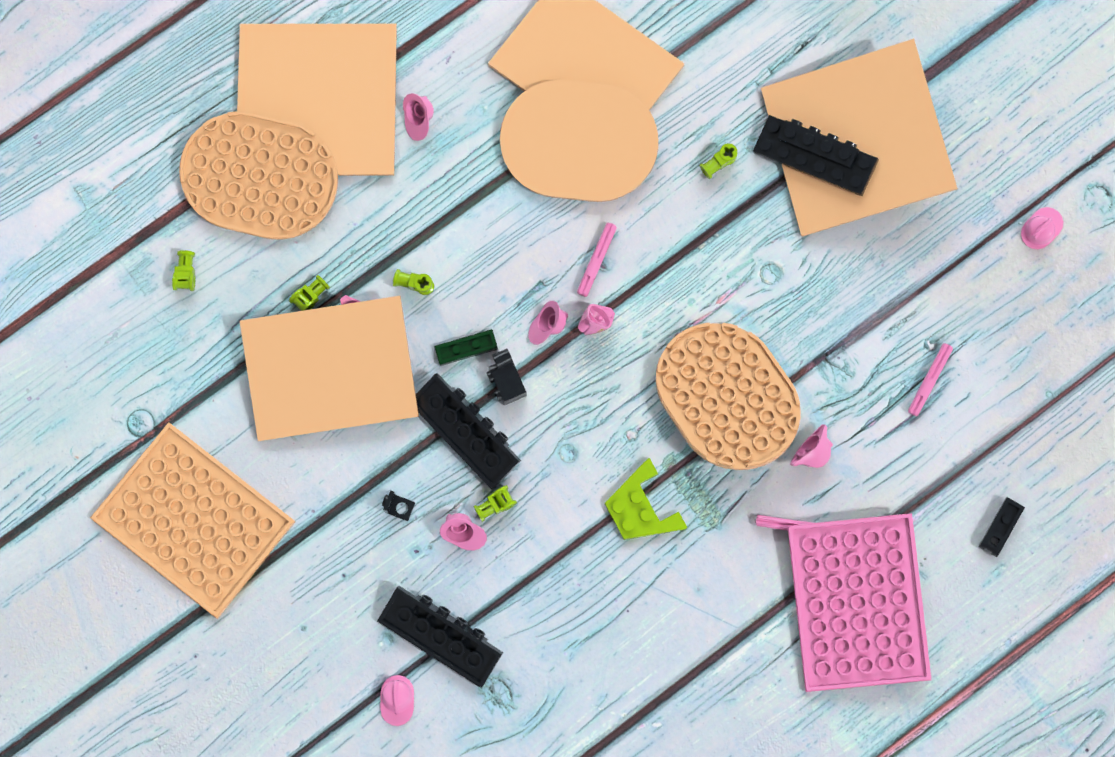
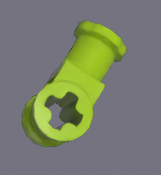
[699,143,738,179]
[172,250,196,291]
[393,269,434,295]
[289,275,330,311]
[473,485,517,522]

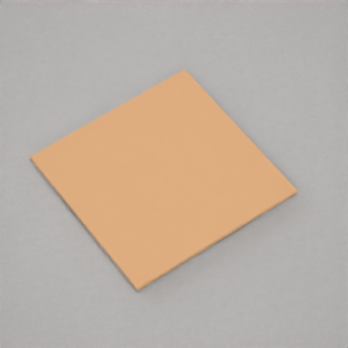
[237,24,397,176]
[761,39,958,237]

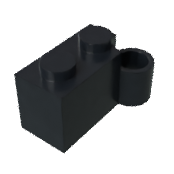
[486,348,527,405]

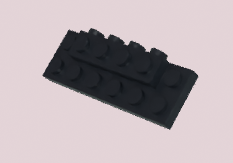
[753,115,879,196]
[416,373,521,490]
[377,586,504,688]

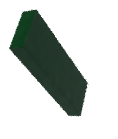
[434,329,498,366]

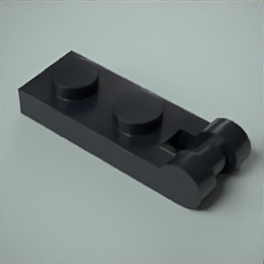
[978,497,1025,557]

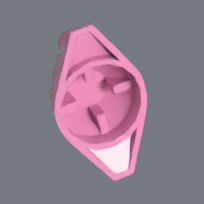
[578,304,615,335]
[790,424,833,468]

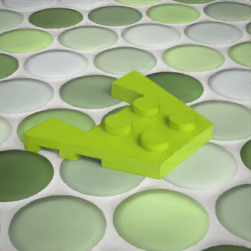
[605,458,687,540]

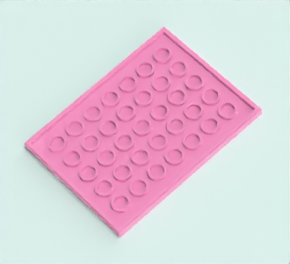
[787,513,931,692]

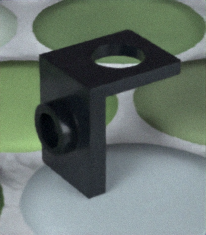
[382,490,415,521]

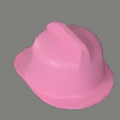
[403,93,434,141]
[1021,207,1063,250]
[528,301,568,345]
[440,513,487,551]
[380,675,414,726]

